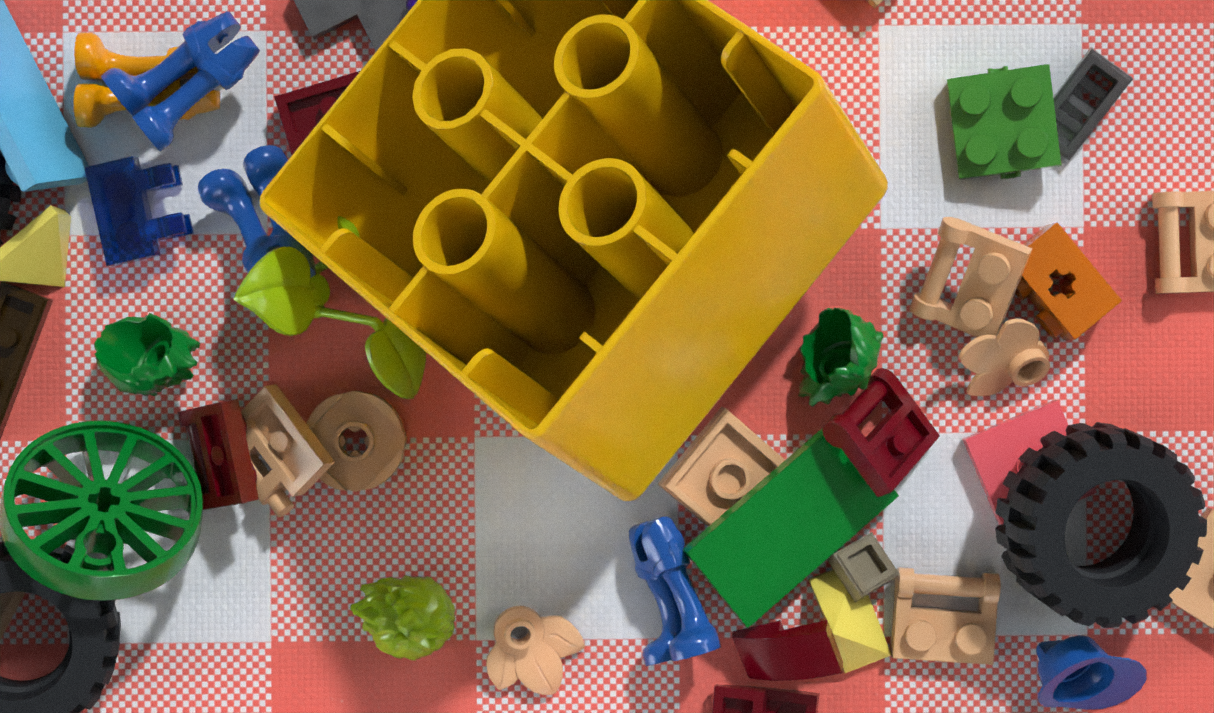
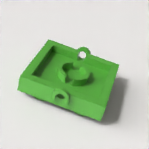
[947,64,1062,180]

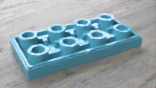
[0,0,94,192]

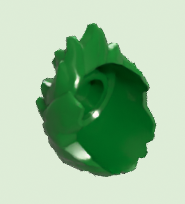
[798,308,883,407]
[94,313,200,397]

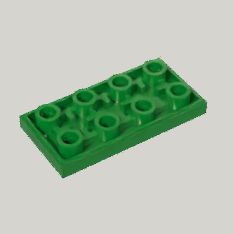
[682,428,899,628]

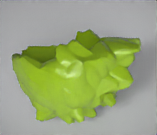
[350,575,455,660]

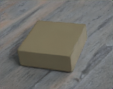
[828,532,900,602]

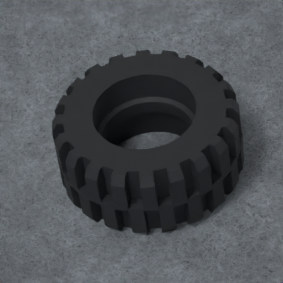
[995,422,1207,628]
[0,536,121,713]

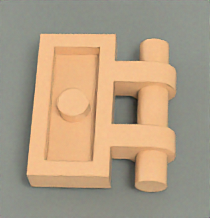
[241,385,335,517]

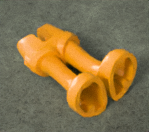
[73,32,220,128]

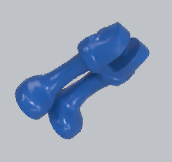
[101,11,260,152]
[198,145,316,278]
[629,517,721,666]

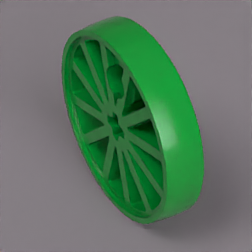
[0,421,203,601]

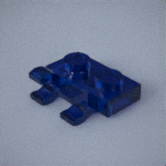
[84,156,194,267]

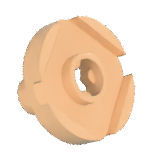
[306,391,407,492]

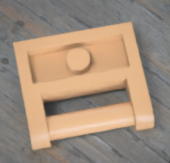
[1152,191,1214,294]
[909,217,1032,337]
[890,567,1001,665]

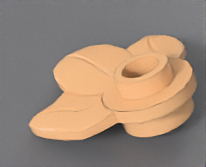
[959,319,1050,396]
[486,606,585,695]

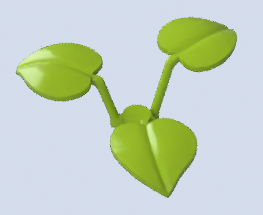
[233,216,426,399]

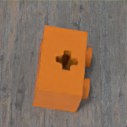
[1015,222,1122,340]

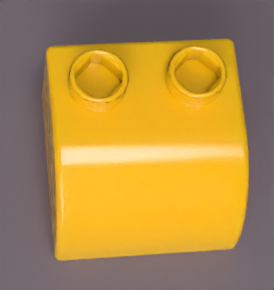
[259,0,888,501]

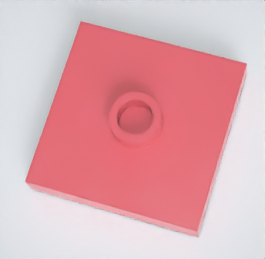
[962,400,1097,525]

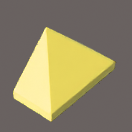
[0,205,71,287]
[808,569,891,673]

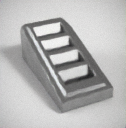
[1053,48,1133,160]

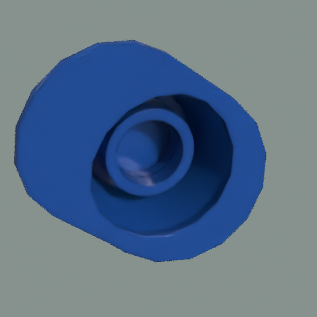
[1036,635,1147,710]

